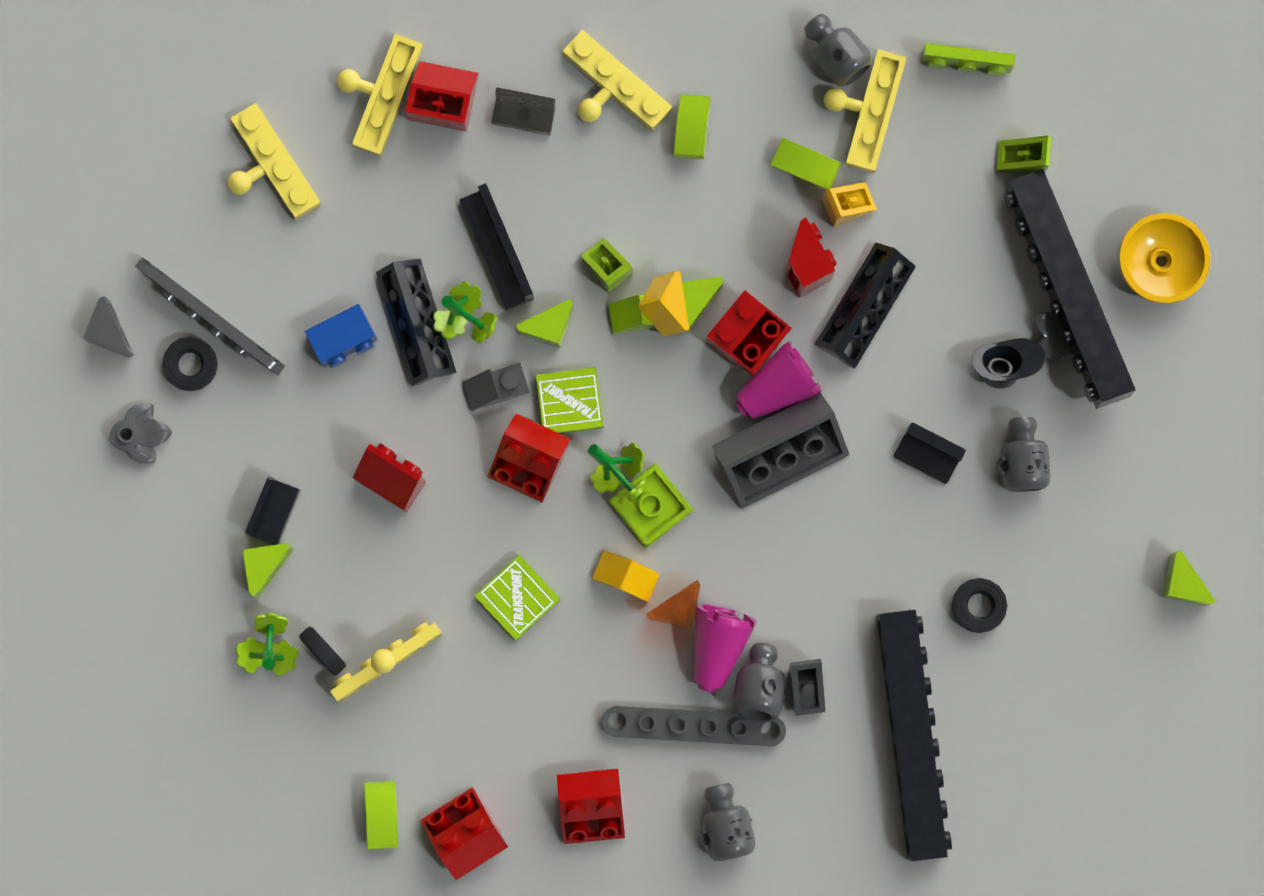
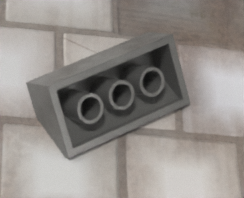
[712,392,850,509]

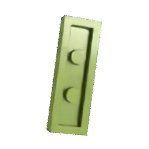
[921,43,1016,76]

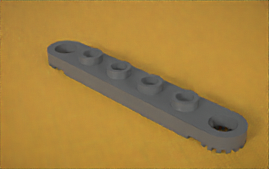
[135,257,285,375]
[602,706,786,746]

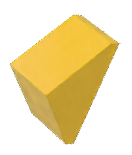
[822,182,877,227]
[638,271,689,337]
[592,551,660,602]

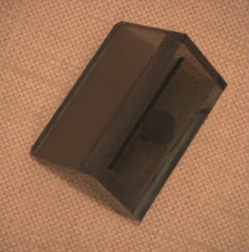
[491,88,556,136]

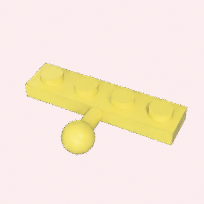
[562,30,672,132]
[337,34,424,157]
[824,49,907,173]
[227,103,321,220]
[330,622,443,702]

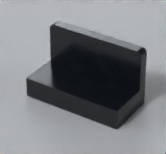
[893,422,966,484]
[245,476,301,545]

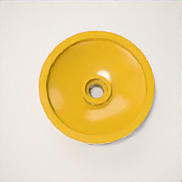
[1119,213,1211,304]

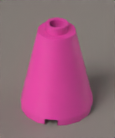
[735,341,823,419]
[693,604,756,693]

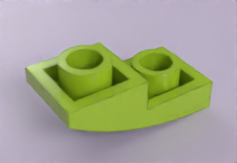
[674,95,711,159]
[770,138,842,190]
[364,780,398,850]

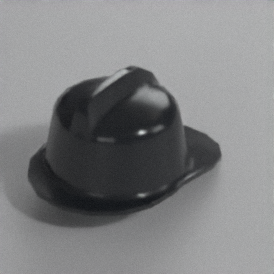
[972,338,1045,389]

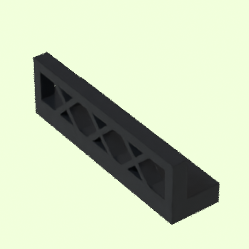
[459,183,534,311]
[815,243,916,369]
[376,258,457,386]

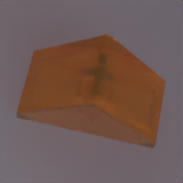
[646,580,701,629]

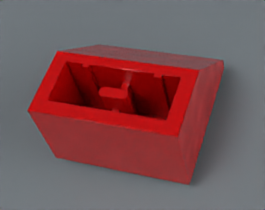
[405,61,479,132]
[785,217,837,298]
[705,290,792,376]
[487,414,571,503]
[353,443,426,513]
[557,768,625,844]
[420,787,508,880]

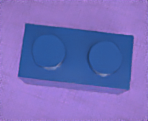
[305,304,378,368]

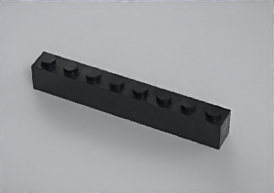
[1004,169,1136,409]
[876,610,952,862]

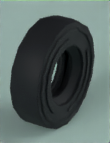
[162,337,218,392]
[952,578,1008,633]
[299,626,346,676]

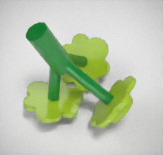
[434,281,497,344]
[588,443,646,504]
[235,613,299,676]

